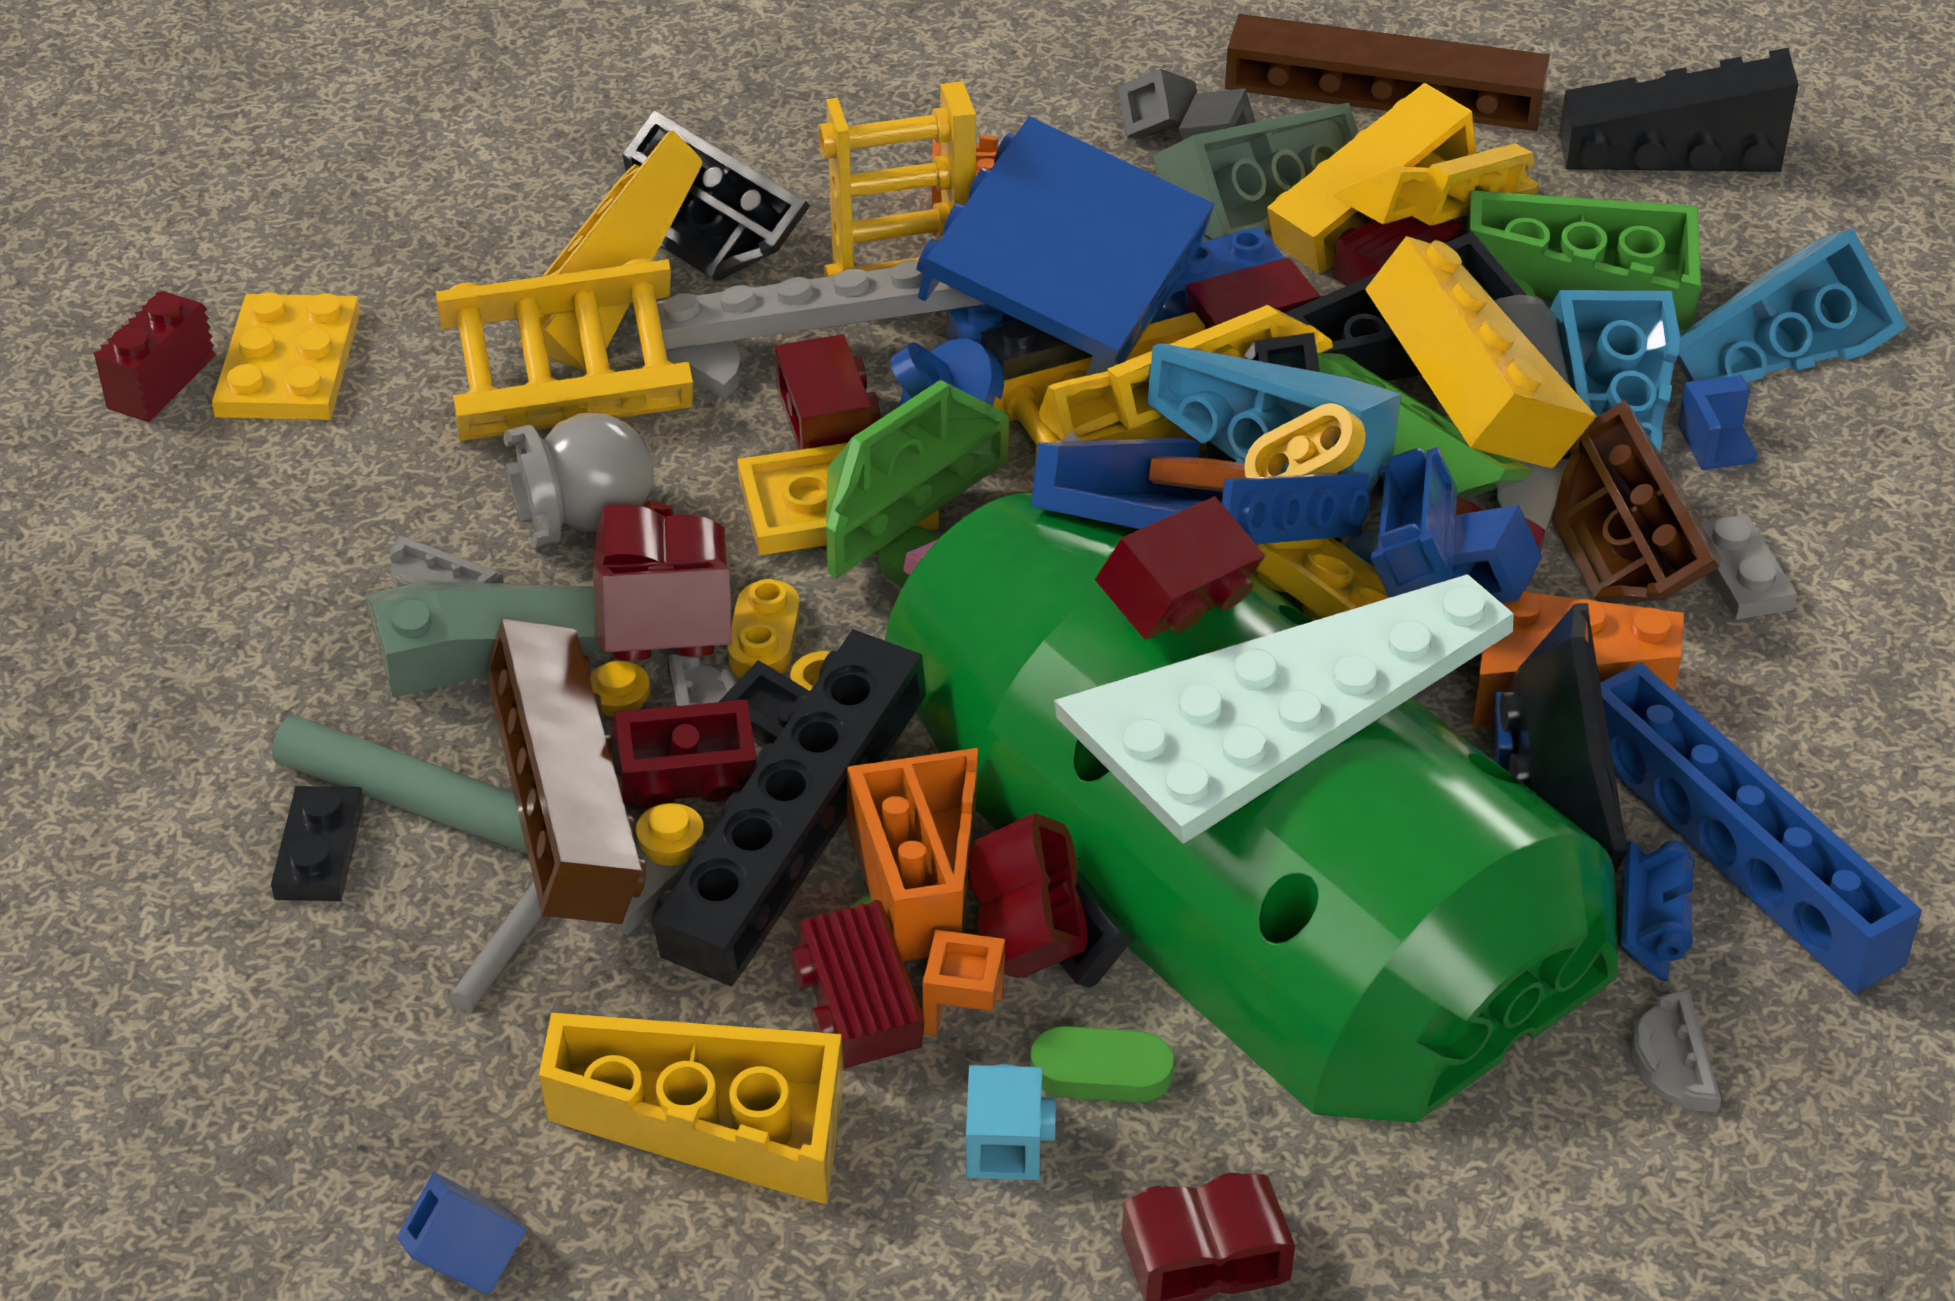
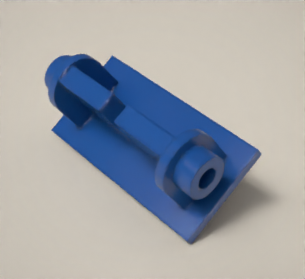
[1619,840,1695,981]

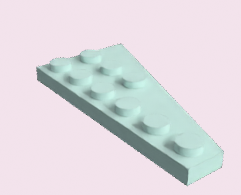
[1054,574,1513,844]

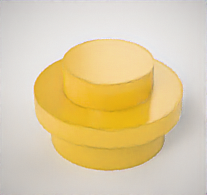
[590,661,651,717]
[636,803,704,866]

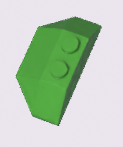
[1318,353,1532,499]
[826,380,1009,579]

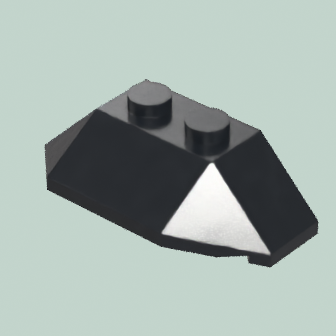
[622,110,810,281]
[1500,603,1628,873]

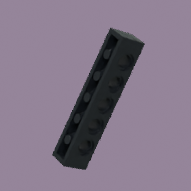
[651,629,926,987]

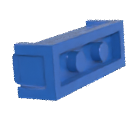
[1371,447,1457,598]

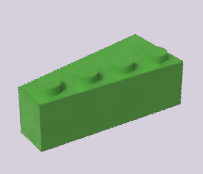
[1464,190,1701,331]

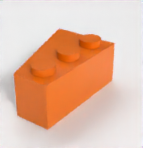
[1472,591,1684,727]
[847,748,978,962]

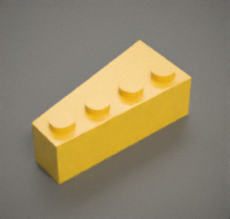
[1267,83,1476,274]
[1365,236,1597,469]
[539,1013,844,1205]

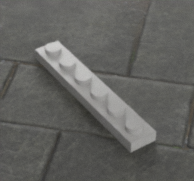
[657,260,985,350]

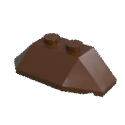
[1552,400,1721,603]

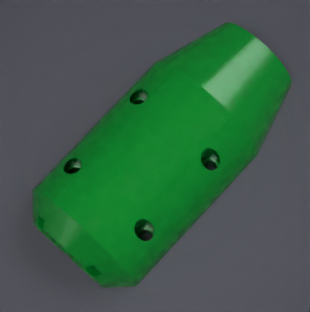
[885,492,1618,1123]

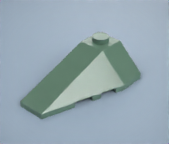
[1152,103,1359,239]
[365,581,603,697]

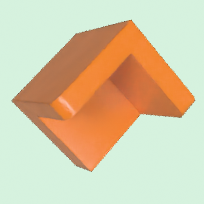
[923,929,1005,1036]

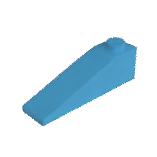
[1677,228,1908,382]
[1550,290,1681,453]
[1147,343,1401,496]

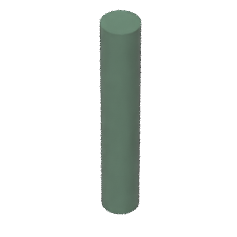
[272,715,528,855]

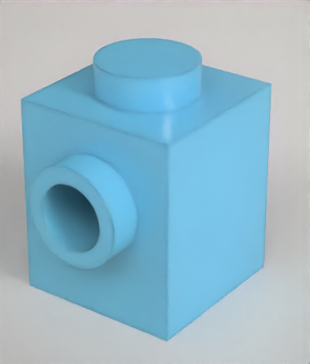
[966,1064,1056,1180]

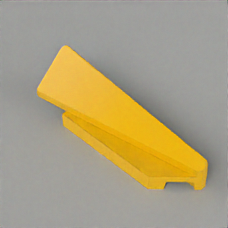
[518,129,702,371]
[1333,143,1540,226]
[1039,305,1333,440]

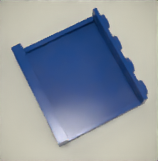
[916,116,1214,376]
[1031,438,1370,544]

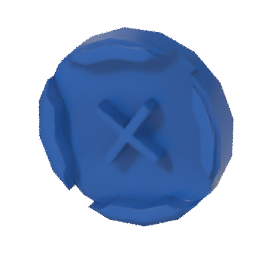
[890,338,1004,406]

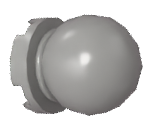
[504,413,654,549]

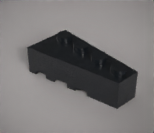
[1559,47,1799,172]
[1286,232,1527,381]

